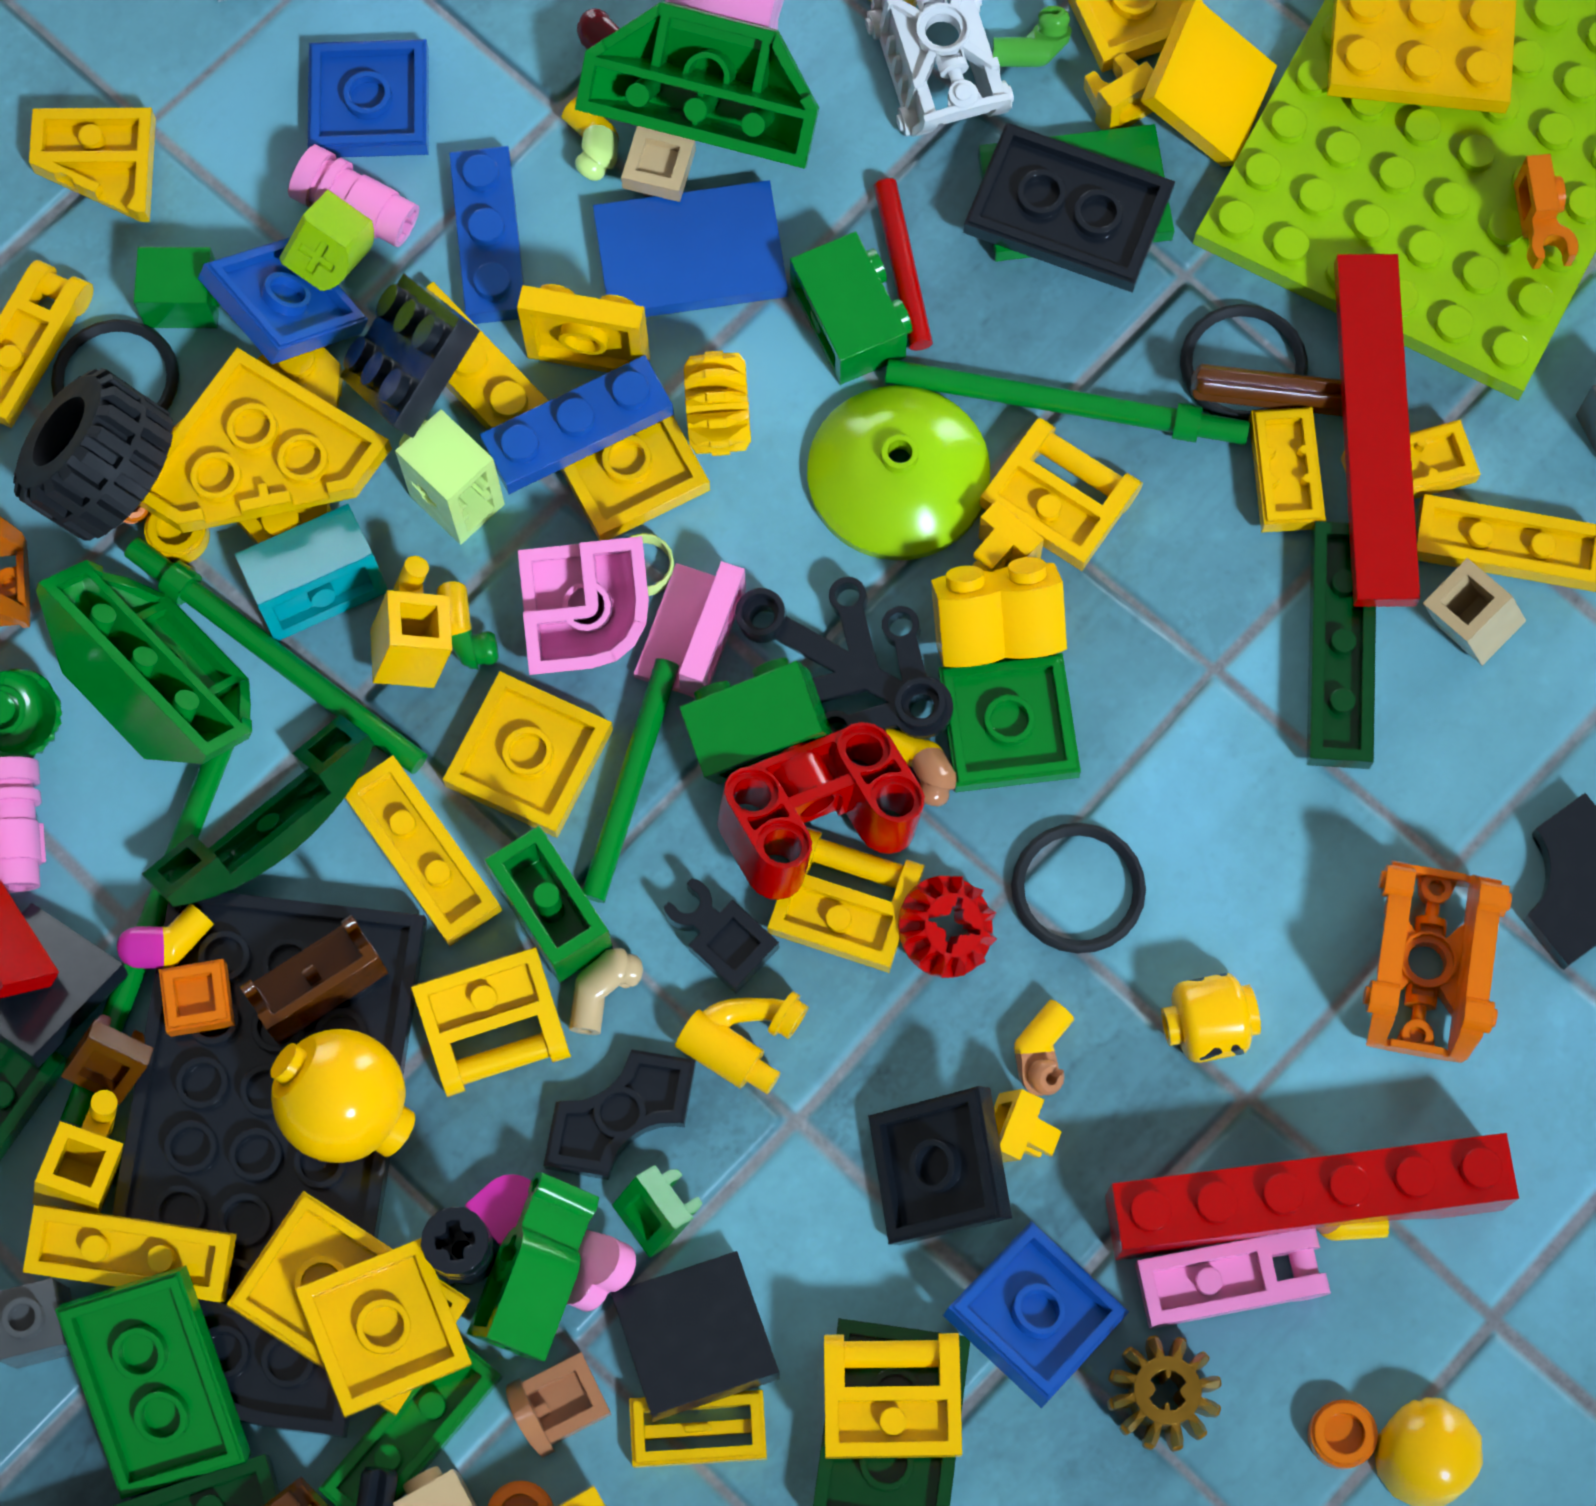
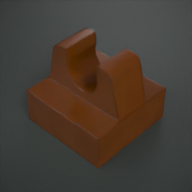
[61,1014,154,1105]

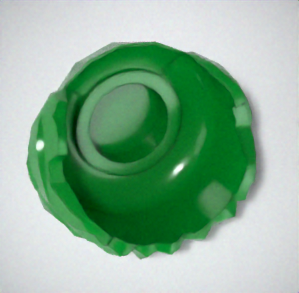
[0,668,62,758]

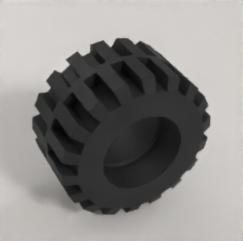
[13,368,173,541]

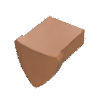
[506,1352,612,1458]

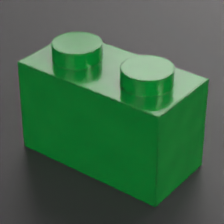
[790,231,912,385]
[680,658,832,785]
[484,825,613,983]

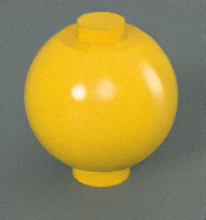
[271,1029,415,1163]

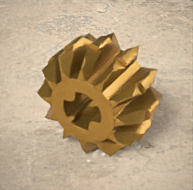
[1107,1335,1222,1452]

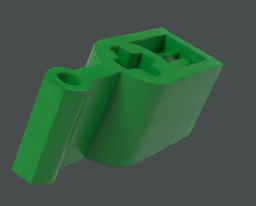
[466,1172,599,1361]

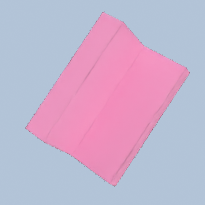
[634,561,746,698]

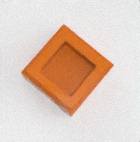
[159,959,235,1037]

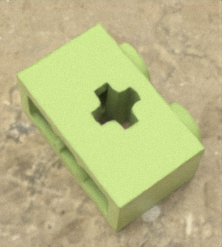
[395,409,505,545]

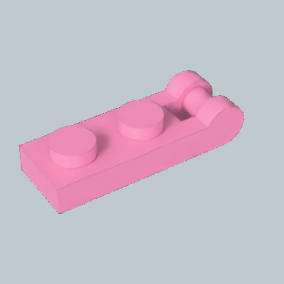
[1135,1228,1331,1329]

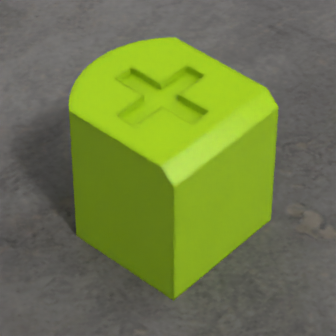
[279,190,374,291]

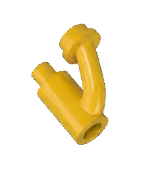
[675,991,809,1094]

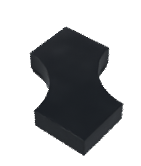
[1523,793,1596,970]
[543,1049,696,1180]

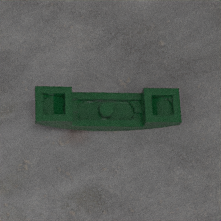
[142,714,374,907]

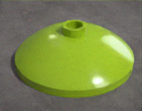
[807,385,990,560]

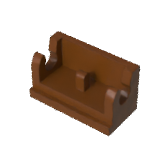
[240,915,388,1045]

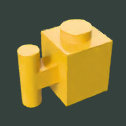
[370,556,452,688]
[32,1090,123,1213]

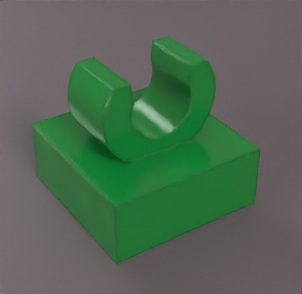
[612,1165,702,1258]

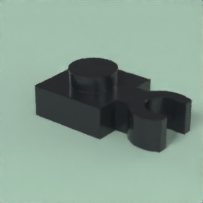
[664,878,780,994]

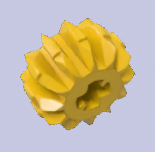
[684,350,751,456]

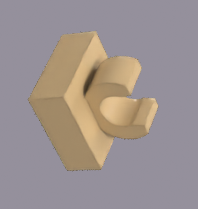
[621,126,696,202]

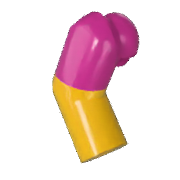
[117,904,214,969]

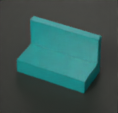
[234,504,388,641]

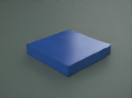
[308,39,429,158]
[198,237,368,364]
[942,1221,1129,1409]

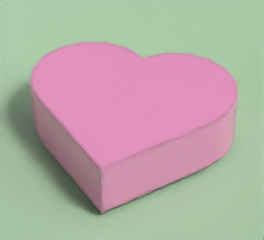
[567,1230,636,1312]

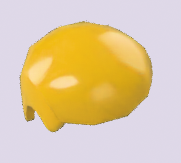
[1374,1397,1483,1506]

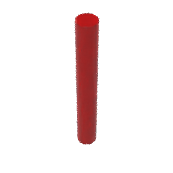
[873,178,933,351]

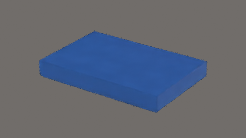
[593,180,788,317]

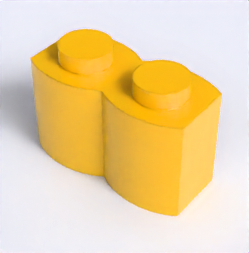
[931,557,1067,667]

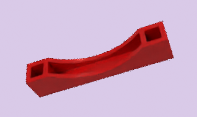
[1105,1133,1519,1261]

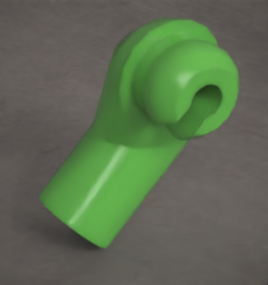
[992,6,1072,67]

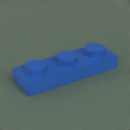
[449,146,524,324]
[479,355,674,494]

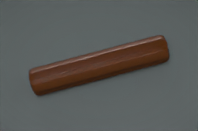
[1191,364,1343,416]

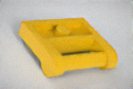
[979,417,1143,571]
[767,827,925,973]
[411,946,571,1097]
[824,1333,962,1459]

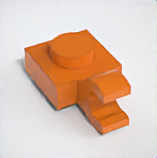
[1514,154,1579,269]

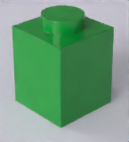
[134,247,221,328]

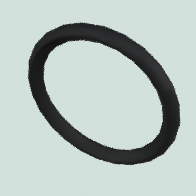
[1180,304,1308,421]
[51,319,179,411]
[1011,823,1146,954]

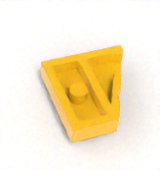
[29,107,156,222]

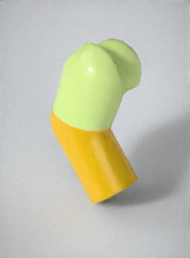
[561,97,619,181]

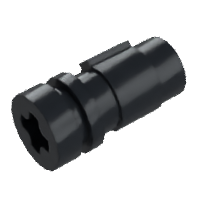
[421,1207,495,1286]

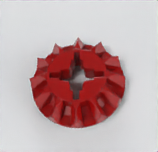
[898,876,997,978]

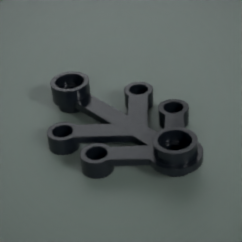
[735,577,954,739]

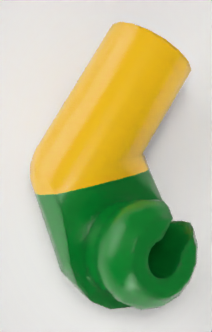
[436,581,499,670]

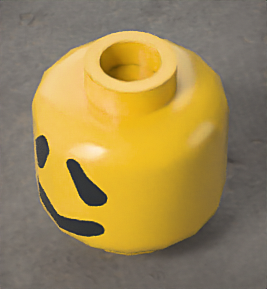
[1161,973,1261,1063]

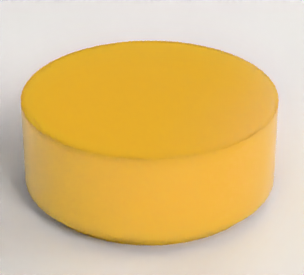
[144,513,210,564]

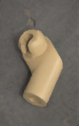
[569,948,643,1035]

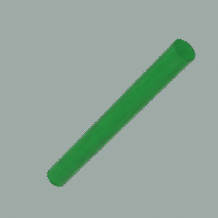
[582,658,679,903]

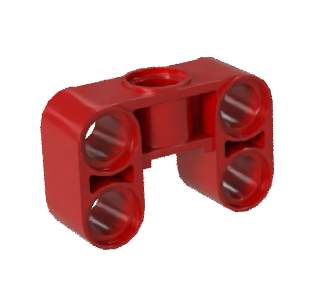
[717,722,925,900]

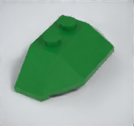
[575,1,820,169]
[36,560,252,764]

